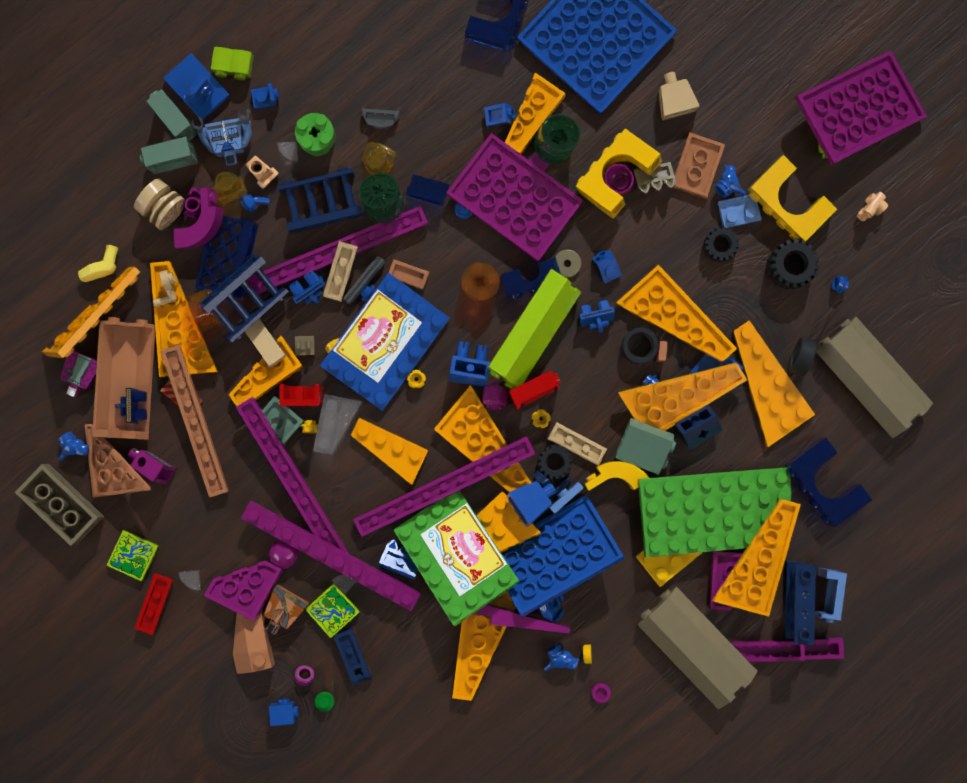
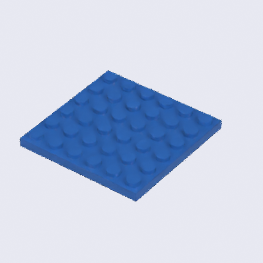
[517,0,677,115]

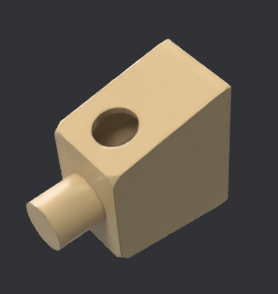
[659,72,699,121]

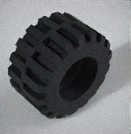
[767,239,820,290]

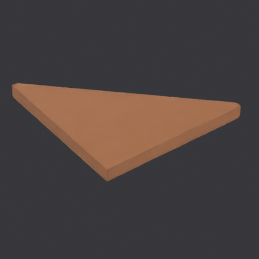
[85,424,151,498]

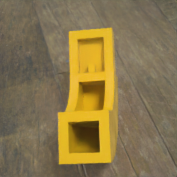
[584,461,649,491]

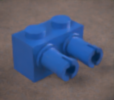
[448,342,491,387]

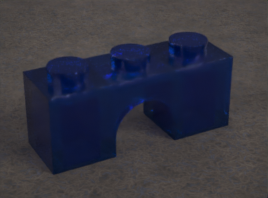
[501,257,561,300]

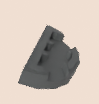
[362,108,400,130]

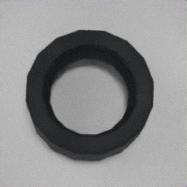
[621,327,659,365]
[788,338,817,376]

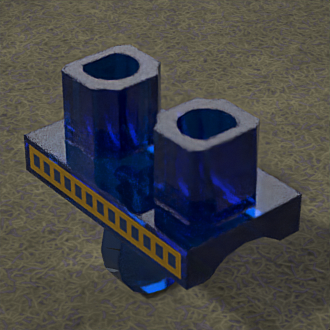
[115,388,147,424]

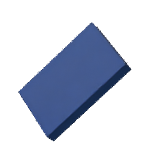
[163,53,230,120]

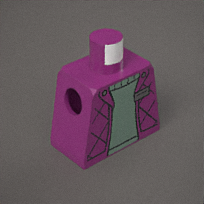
[61,350,97,398]
[128,448,177,484]

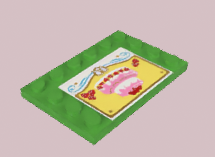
[394,490,520,626]

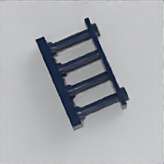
[278,167,364,234]
[197,254,289,342]
[784,561,816,645]

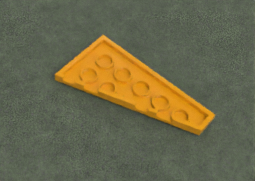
[150,261,218,377]
[616,265,737,362]
[732,321,815,447]
[418,491,542,571]

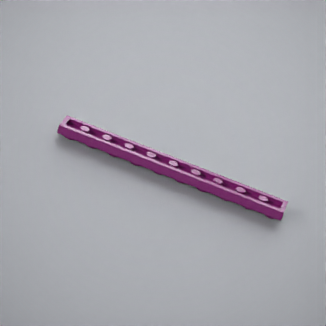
[248,206,428,295]
[236,397,350,572]
[353,436,535,537]
[241,500,421,611]

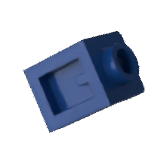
[251,83,280,110]
[484,103,515,127]

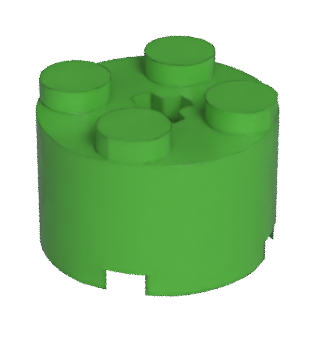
[295,113,336,156]

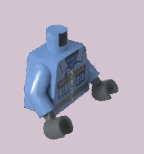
[192,109,252,166]

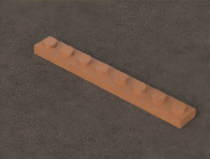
[161,345,229,498]

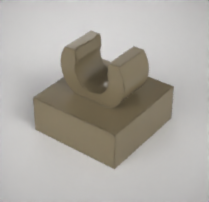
[295,336,315,356]

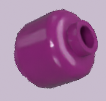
[482,381,508,410]

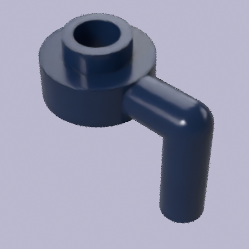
[533,470,571,496]

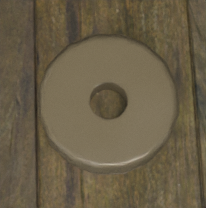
[553,249,582,277]

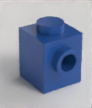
[269,698,299,726]

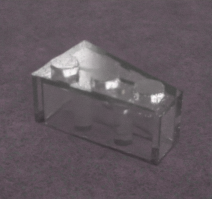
[313,394,364,455]

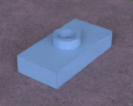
[549,482,583,513]

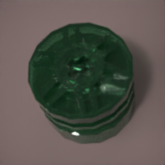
[534,114,580,164]
[359,173,404,224]

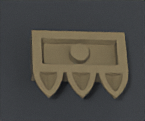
[633,162,675,194]

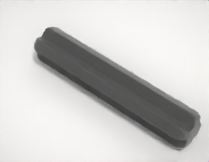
[344,256,385,305]

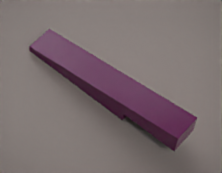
[474,604,570,633]
[730,637,844,662]

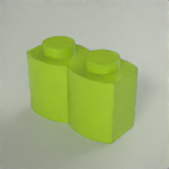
[211,47,254,80]

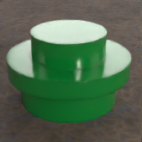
[315,692,334,712]

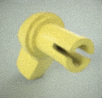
[78,245,119,282]

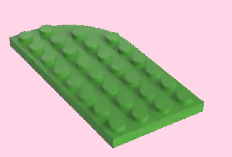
[638,467,791,557]

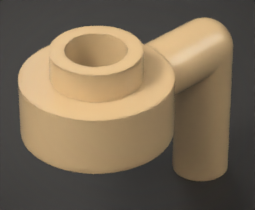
[153,270,177,307]

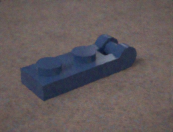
[333,628,372,686]

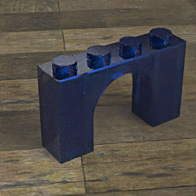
[465,0,527,52]
[785,437,872,527]

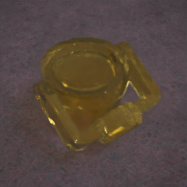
[361,142,396,176]
[213,172,247,204]

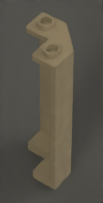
[816,317,933,438]
[637,587,757,709]

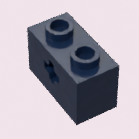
[675,405,723,450]

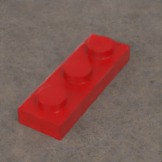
[134,573,174,635]

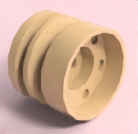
[134,178,186,230]

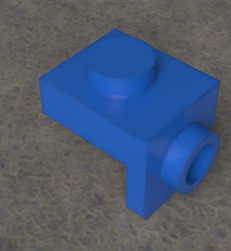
[592,250,622,283]

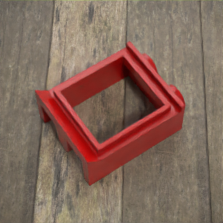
[508,371,561,412]
[279,384,325,406]

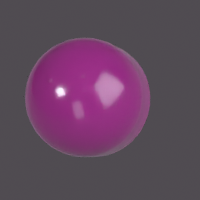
[294,665,314,686]

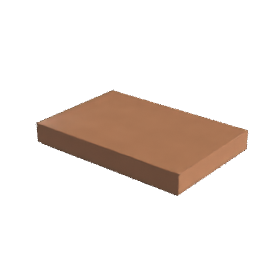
[673,132,725,199]

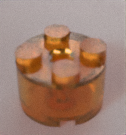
[461,263,500,303]
[185,289,222,333]

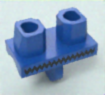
[289,270,325,304]
[580,300,615,333]

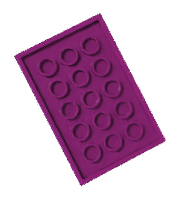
[795,50,927,165]
[446,133,583,262]

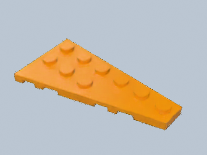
[42,267,140,358]
[618,363,747,431]
[434,385,531,492]
[712,499,801,617]
[452,591,516,701]

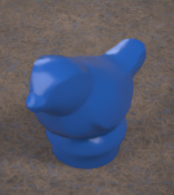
[715,165,746,198]
[58,432,89,462]
[544,643,580,671]

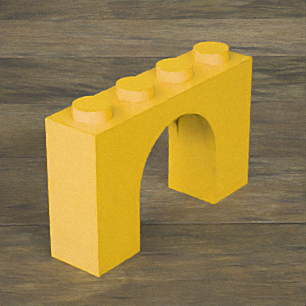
[576,129,662,219]
[747,155,837,242]

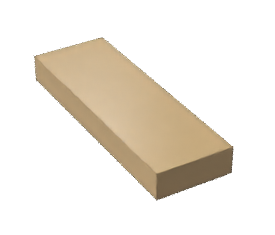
[323,241,358,302]
[239,318,287,368]
[548,422,607,466]

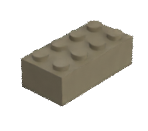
[15,464,104,546]

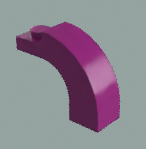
[174,188,223,250]

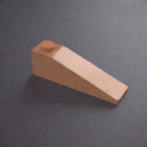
[233,609,275,674]

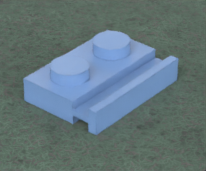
[717,195,762,228]

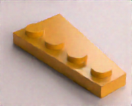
[505,73,566,154]
[229,336,303,406]
[351,418,429,485]

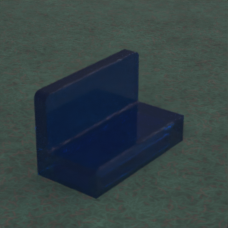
[406,174,449,207]

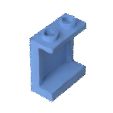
[815,568,847,623]

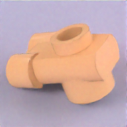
[246,155,279,189]
[857,192,888,221]

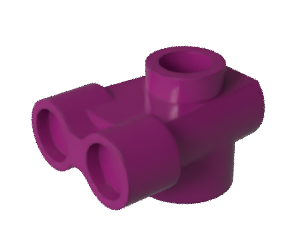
[183,187,201,220]

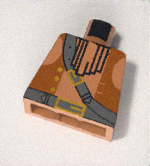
[264,584,309,634]

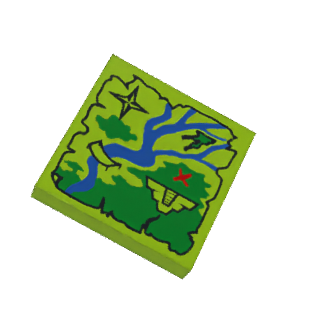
[107,530,159,581]
[305,583,360,638]

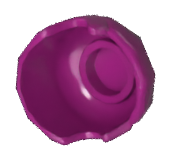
[605,164,634,195]
[269,539,300,569]

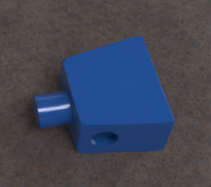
[506,481,556,528]

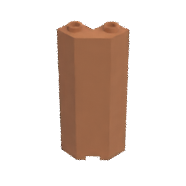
[92,317,155,440]

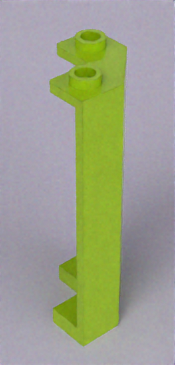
[487,269,581,390]

